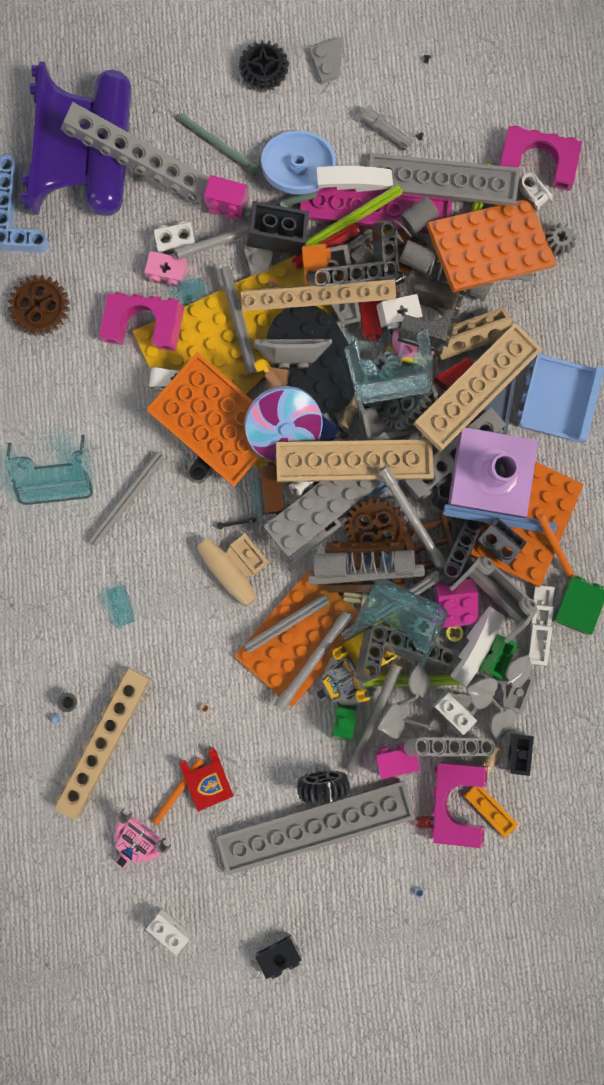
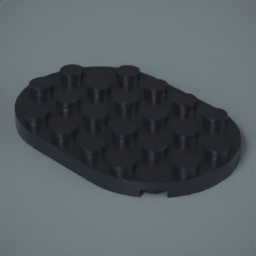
[266,306,362,414]

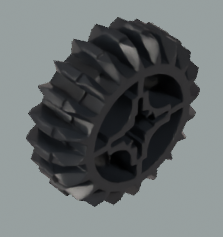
[239,40,289,92]
[297,770,350,804]

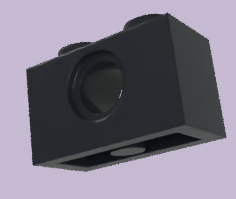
[506,733,534,776]
[255,935,302,979]

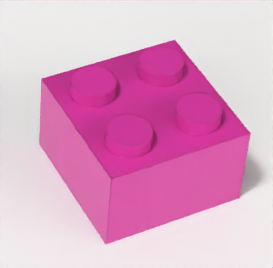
[204,175,249,220]
[435,579,478,628]
[374,742,420,779]

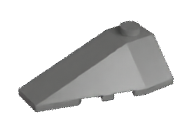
[328,244,362,325]

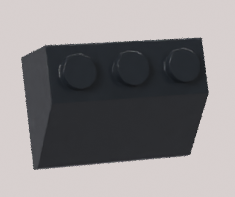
[246,201,309,255]

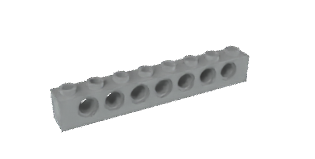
[60,102,209,203]

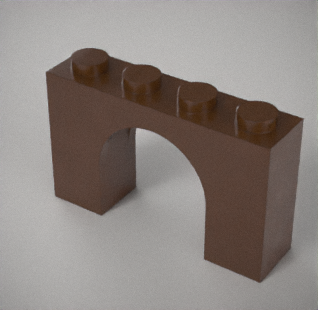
[258,462,321,515]

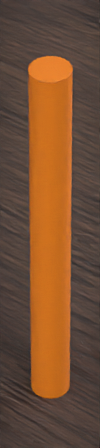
[537,513,574,577]
[152,757,204,826]

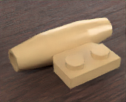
[197,533,269,607]

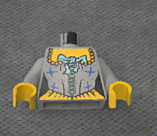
[317,646,370,706]

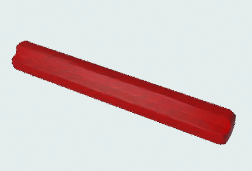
[292,223,359,269]

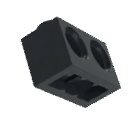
[478,517,527,565]

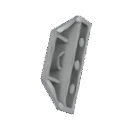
[254,339,332,369]

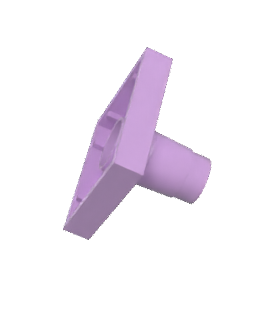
[448,428,538,517]

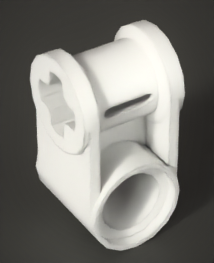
[518,173,552,211]
[149,367,180,390]
[283,482,314,503]

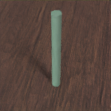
[244,191,318,218]

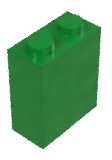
[552,576,604,635]

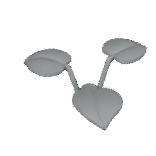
[466,654,531,739]
[377,662,444,748]

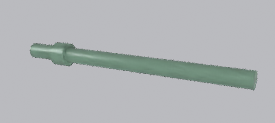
[178,113,268,182]

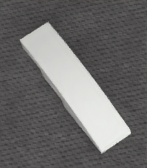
[316,166,393,192]
[528,585,555,666]
[450,606,504,686]

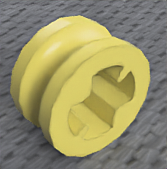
[445,626,463,642]

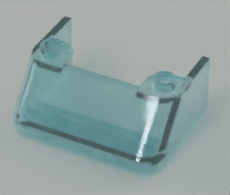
[345,327,433,404]
[5,435,93,505]
[351,579,448,668]

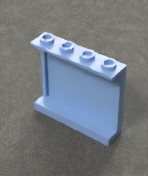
[515,352,604,444]

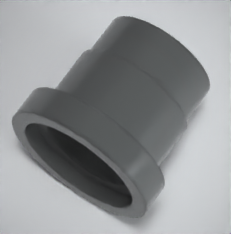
[57,693,77,712]

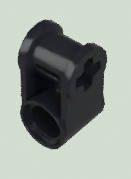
[189,456,214,484]

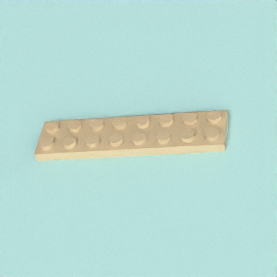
[413,323,542,452]
[276,440,434,482]

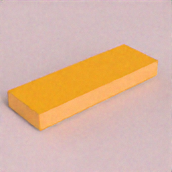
[463,786,519,838]

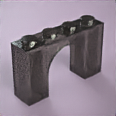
[397,276,463,354]

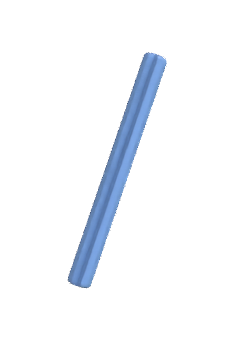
[443,504,557,534]

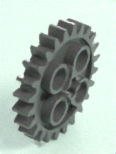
[380,370,432,431]

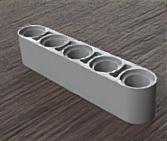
[404,737,495,757]

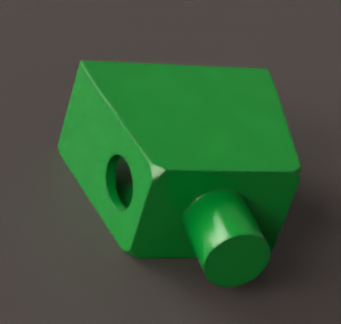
[332,702,357,742]

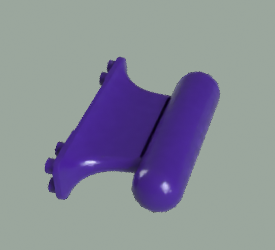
[21,61,132,216]

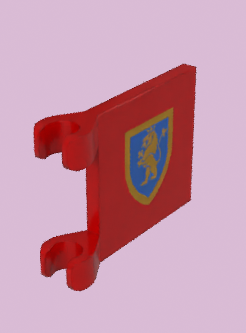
[179,748,234,812]

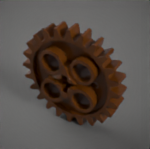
[8,275,70,336]
[344,496,408,557]

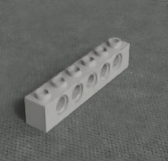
[402,407,506,500]

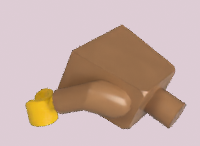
[254,359,289,391]

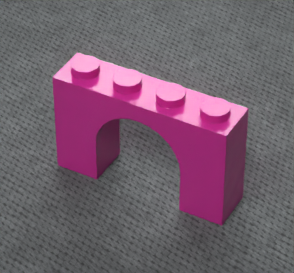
[499,126,582,191]
[99,292,184,351]
[431,762,488,848]

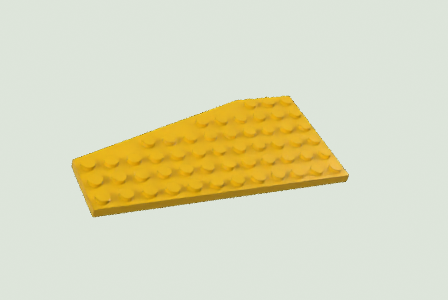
[133,245,354,394]

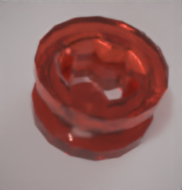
[415,816,433,828]

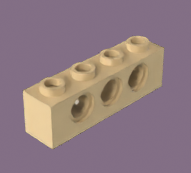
[434,307,512,360]

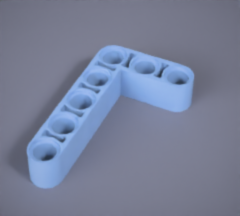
[0,155,49,253]

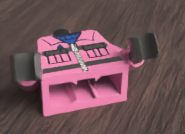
[114,809,172,868]

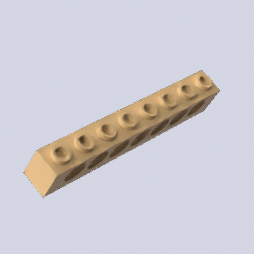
[241,278,396,311]
[54,669,151,820]

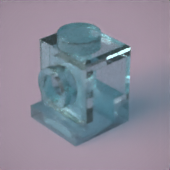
[180,277,209,305]

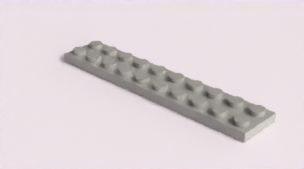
[216,780,415,875]

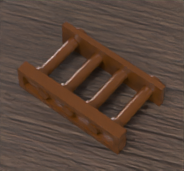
[402,511,466,598]
[325,539,406,593]

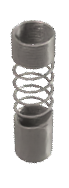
[350,196,439,269]
[399,240,493,301]
[314,550,415,578]

